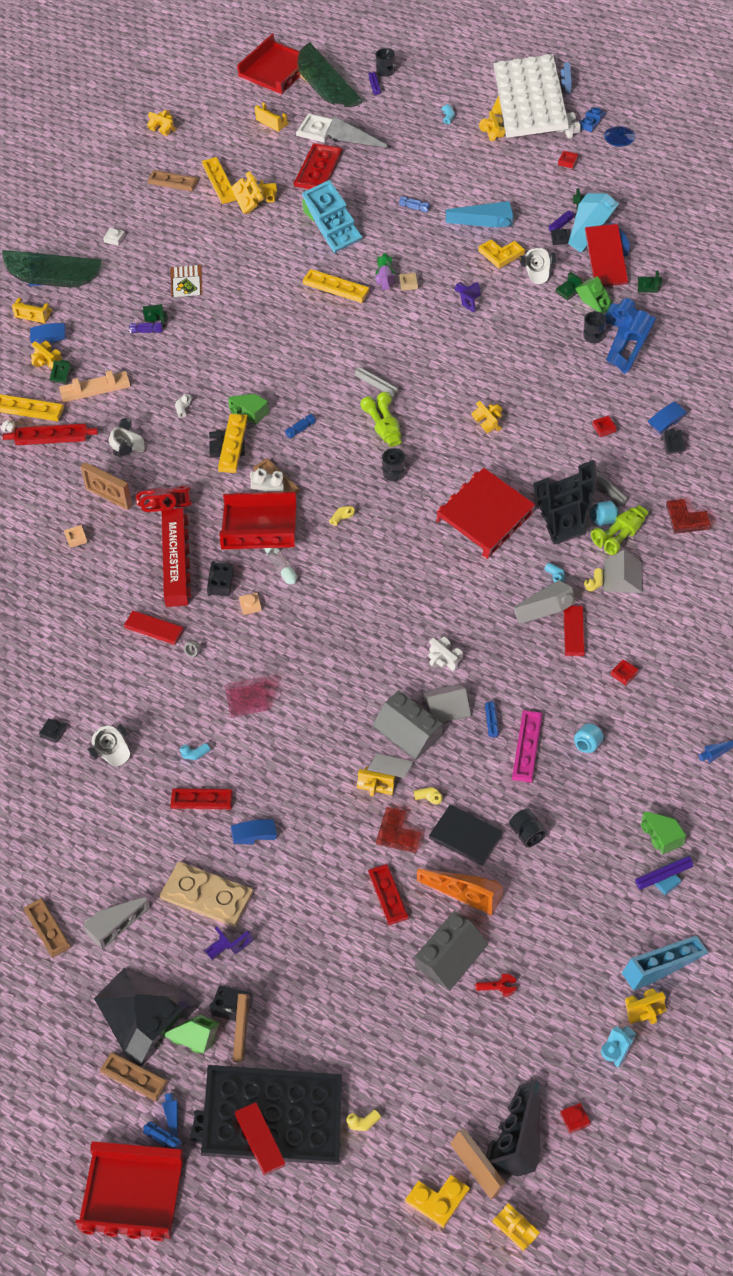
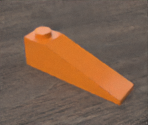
[417,868,503,916]

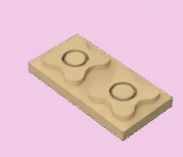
[159,861,253,927]

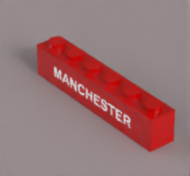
[161,508,192,607]

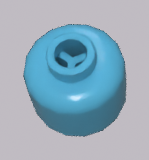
[590,501,619,526]
[574,723,604,753]

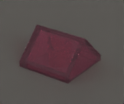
[224,678,269,718]

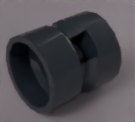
[375,48,395,77]
[583,311,606,343]
[382,448,406,481]
[509,808,547,848]

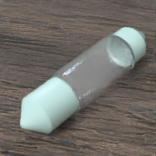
[265,548,297,584]

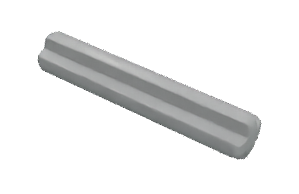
[355,367,398,397]
[596,471,628,506]

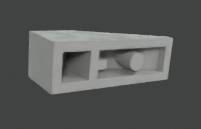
[513,580,576,624]
[83,897,150,950]

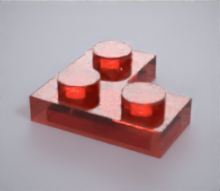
[666,499,711,534]
[376,807,421,853]

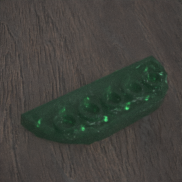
[297,42,362,107]
[2,250,102,288]

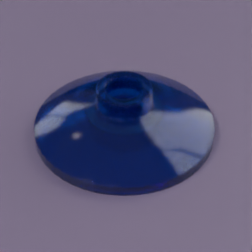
[604,126,635,147]

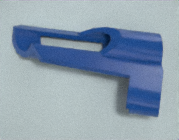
[605,298,656,374]

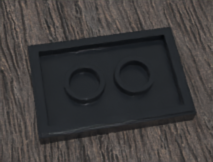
[429,805,503,866]

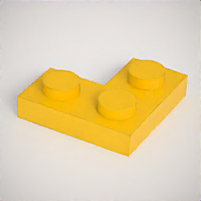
[479,239,525,269]
[405,1175,470,1228]

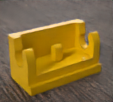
[255,102,289,132]
[12,297,52,323]

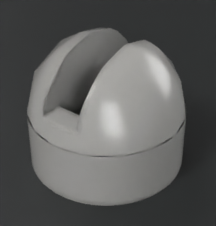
[184,641,201,657]

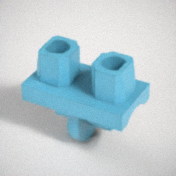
[601,1026,636,1068]

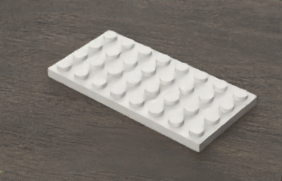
[494,54,568,138]

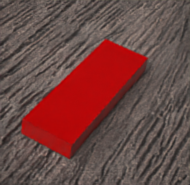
[563,606,585,656]
[124,610,184,645]
[170,788,233,810]
[368,864,408,926]
[235,1103,286,1176]

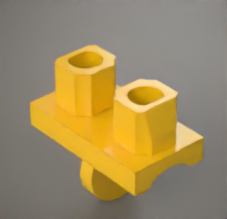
[147,109,177,136]
[479,111,505,141]
[250,180,277,203]
[31,341,62,369]
[471,401,502,434]
[357,766,395,797]
[625,988,667,1025]
[492,1203,540,1251]

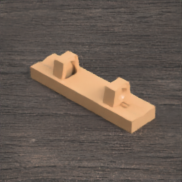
[59,370,130,402]

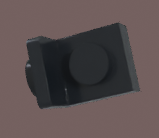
[660,429,685,455]

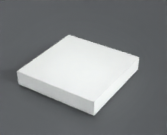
[296,113,332,143]

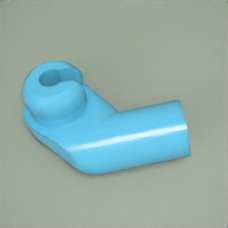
[442,104,455,124]
[545,562,565,582]
[180,743,211,760]

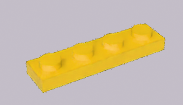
[202,157,237,204]
[303,269,370,303]
[0,394,64,421]
[218,414,248,473]

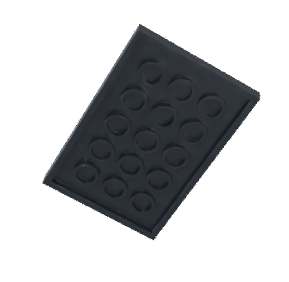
[201,1065,342,1165]

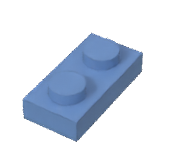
[560,63,571,94]

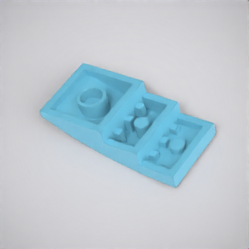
[302,180,362,253]

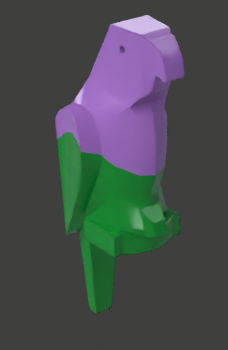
[375,253,395,290]

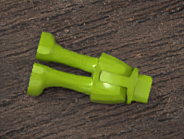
[360,392,402,447]
[591,505,649,555]

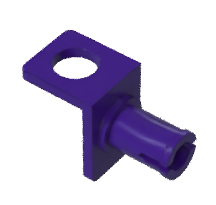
[455,282,481,313]
[204,926,254,961]

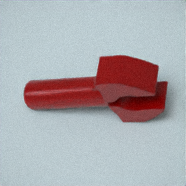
[475,974,517,997]

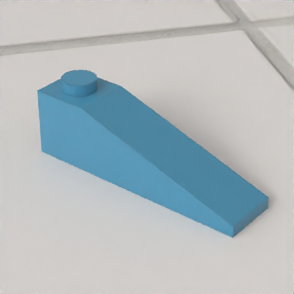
[446,201,513,228]
[622,936,709,991]

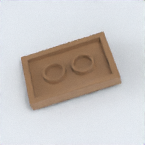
[80,462,133,510]

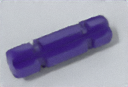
[368,71,381,95]
[548,210,574,232]
[129,323,163,333]

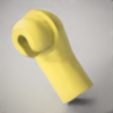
[329,506,355,526]
[584,568,603,591]
[414,787,443,804]
[346,1110,381,1131]

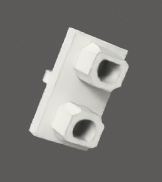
[555,112,580,138]
[250,468,283,493]
[428,637,463,672]

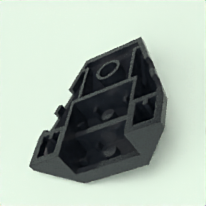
[533,460,597,544]
[94,968,201,1067]

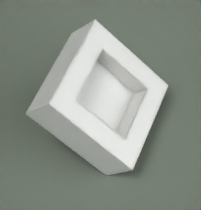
[103,228,125,246]

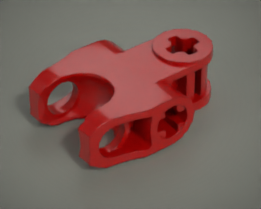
[135,485,192,512]

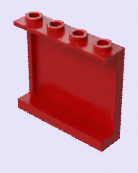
[237,33,316,95]
[436,468,535,559]
[219,492,297,550]
[75,1141,184,1242]

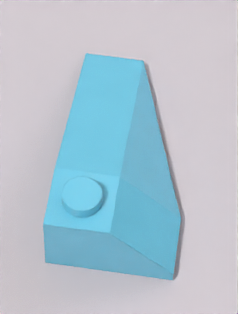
[568,193,619,253]

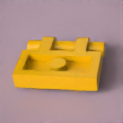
[231,172,264,214]

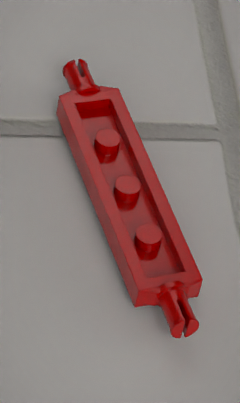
[2,424,98,445]

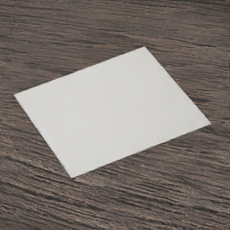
[367,754,413,778]

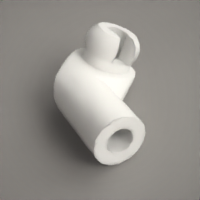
[175,394,192,418]
[1,420,16,432]

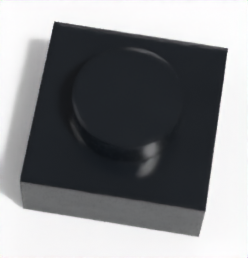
[550,229,569,245]
[39,718,67,743]

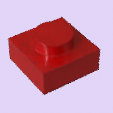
[558,150,578,169]
[592,415,617,437]
[611,659,639,686]
[560,1103,591,1134]

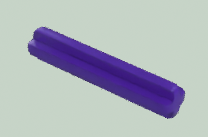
[635,856,693,890]

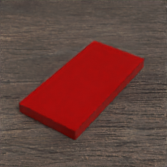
[293,143,343,189]
[585,224,628,287]

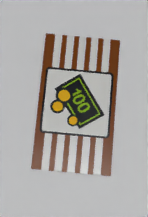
[170,265,202,297]

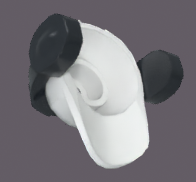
[519,248,556,284]
[109,418,145,457]
[87,724,130,766]

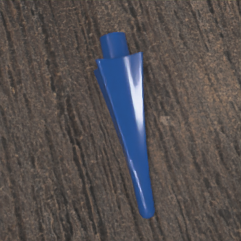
[698,740,733,763]
[162,1093,179,1139]

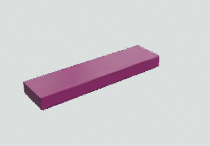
[512,710,542,783]

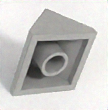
[604,550,642,593]
[422,684,471,723]

